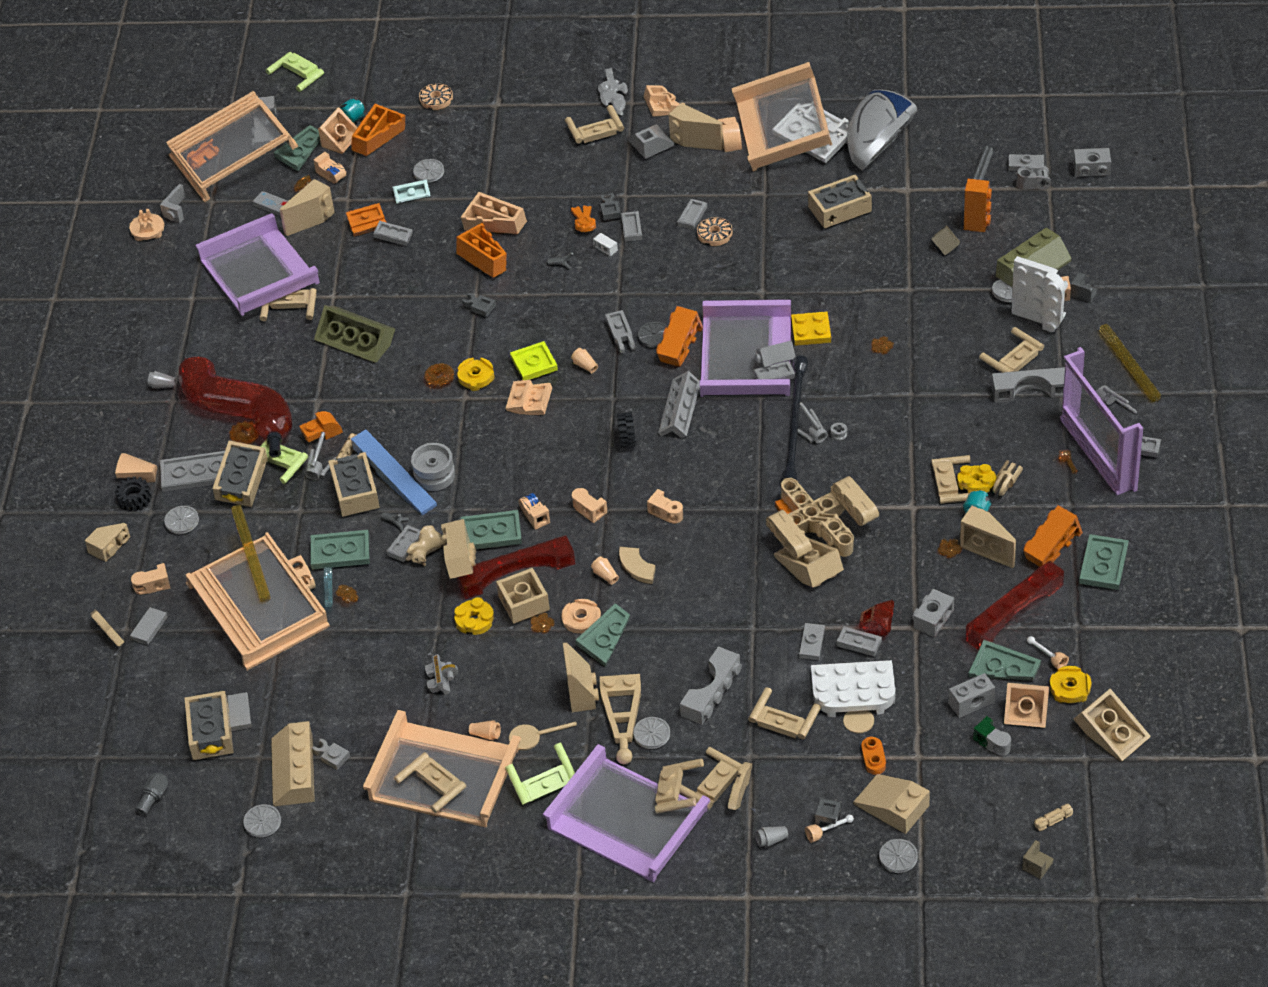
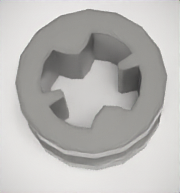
[830,423,847,441]

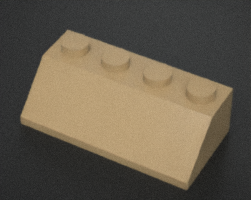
[272,721,315,806]

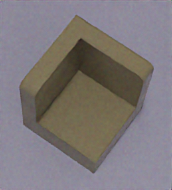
[932,225,960,255]
[1022,840,1053,879]

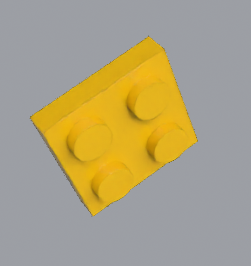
[791,312,831,346]

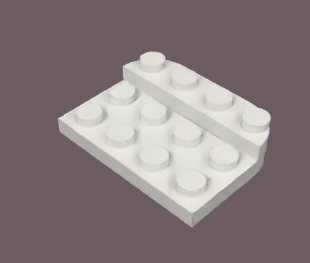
[773,101,849,163]
[1012,256,1068,332]
[811,660,895,717]

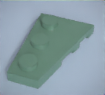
[274,125,320,171]
[575,604,630,667]
[968,640,1041,681]

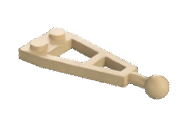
[600,674,641,765]

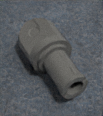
[135,773,168,816]

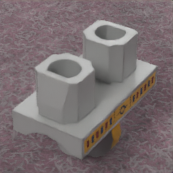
[425,654,459,695]

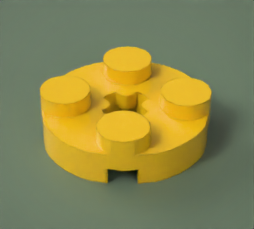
[457,358,494,391]
[957,464,996,493]
[454,597,494,635]
[1050,666,1091,703]

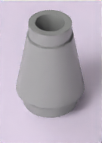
[148,371,176,389]
[755,826,788,848]

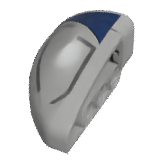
[847,89,917,171]

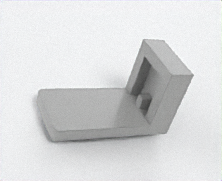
[160,184,185,223]
[755,341,795,367]

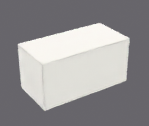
[593,233,618,256]

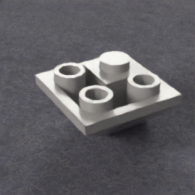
[627,124,674,159]

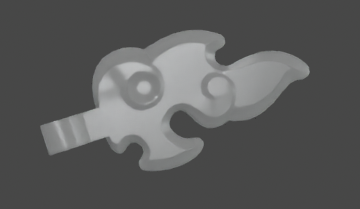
[598,68,628,116]

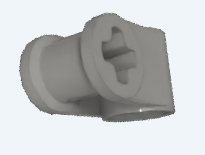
[1016,166,1051,190]

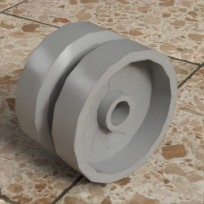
[411,443,455,491]

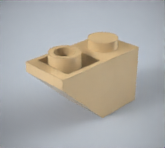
[85,523,130,562]

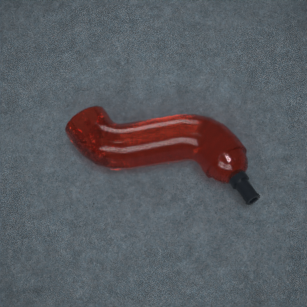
[179,357,292,458]

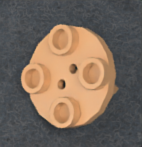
[129,209,165,241]

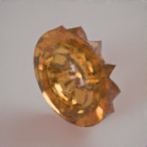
[425,363,454,387]
[229,420,260,444]

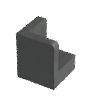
[1070,272,1097,303]
[815,798,841,827]

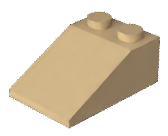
[669,103,724,150]
[279,179,335,236]
[960,506,1016,568]
[774,537,844,587]
[563,643,599,712]
[1074,689,1151,762]
[853,774,930,834]

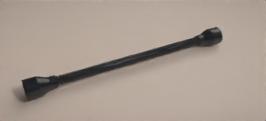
[782,356,808,481]

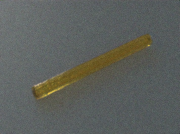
[1100,324,1161,402]
[231,505,271,602]

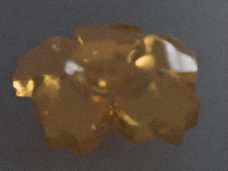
[294,175,311,191]
[872,336,894,354]
[938,539,962,558]
[335,585,359,604]
[531,612,555,633]

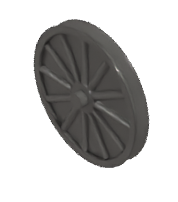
[638,321,668,348]

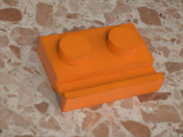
[346,203,387,237]

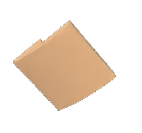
[506,380,552,415]

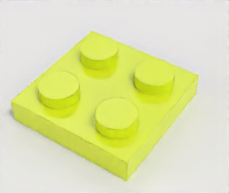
[510,341,558,380]

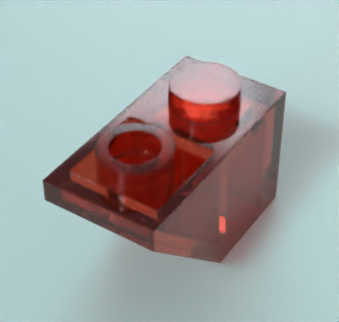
[859,600,894,637]

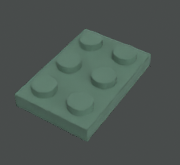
[461,510,522,549]
[311,530,370,569]
[1079,534,1129,590]

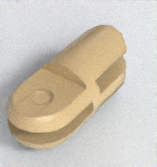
[992,460,1023,496]

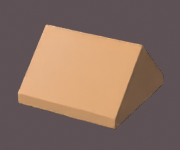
[318,107,358,154]
[1004,683,1049,728]

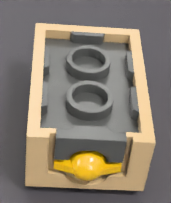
[808,175,872,228]
[213,441,267,507]
[328,452,380,517]
[185,691,234,760]

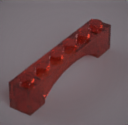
[457,535,575,600]
[966,560,1064,650]

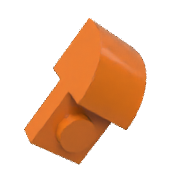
[299,411,343,442]

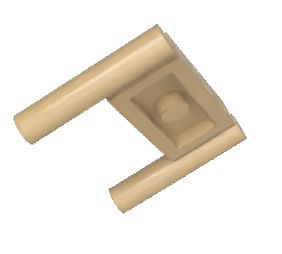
[565,105,624,143]
[260,288,317,321]
[979,327,1044,373]
[931,455,970,504]
[748,687,821,739]
[679,747,742,809]
[394,752,466,813]
[655,758,704,814]

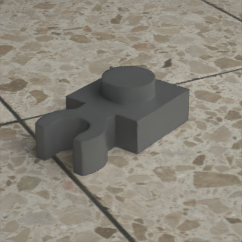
[600,193,621,220]
[462,293,496,317]

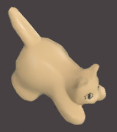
[406,525,446,566]

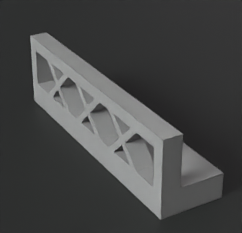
[658,371,700,439]

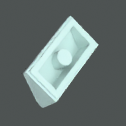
[393,180,430,204]

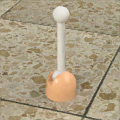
[1027,636,1069,669]
[805,815,854,843]

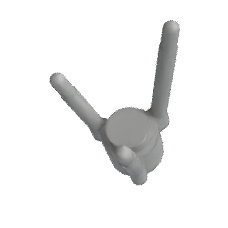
[1096,385,1137,414]
[798,402,828,443]
[305,432,337,481]

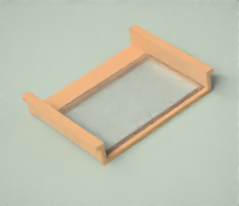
[732,62,832,171]
[166,91,298,202]
[185,532,330,670]
[363,710,521,827]

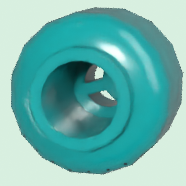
[340,99,365,123]
[963,490,992,514]

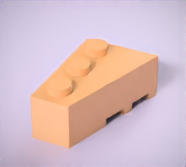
[461,192,527,234]

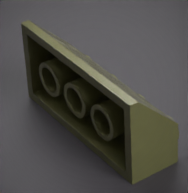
[996,228,1072,287]
[314,305,395,362]

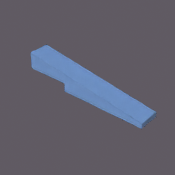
[351,429,437,515]

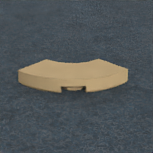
[619,547,656,584]
[90,609,124,646]
[728,762,752,810]

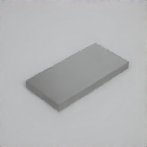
[160,451,225,492]

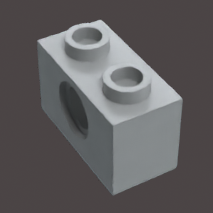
[1073,148,1111,177]
[912,589,954,637]
[949,673,995,718]

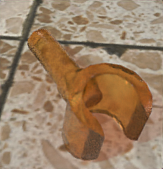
[1058,450,1078,474]

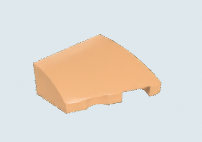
[643,85,685,116]
[115,453,157,482]

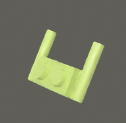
[266,52,324,92]
[260,439,308,484]
[505,743,575,805]

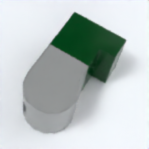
[973,716,1011,756]

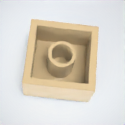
[496,568,550,624]

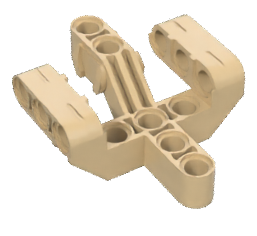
[766,476,879,559]

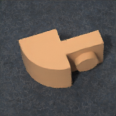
[718,117,742,152]

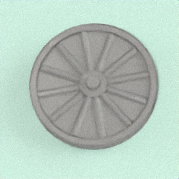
[413,159,444,182]
[992,280,1013,302]
[164,506,199,534]
[633,717,670,749]
[243,804,281,837]
[879,839,918,873]

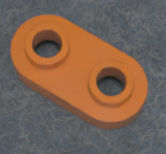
[861,737,886,775]

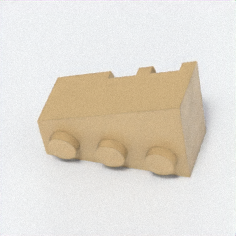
[441,519,476,579]

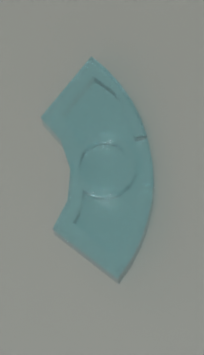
[324,567,333,607]

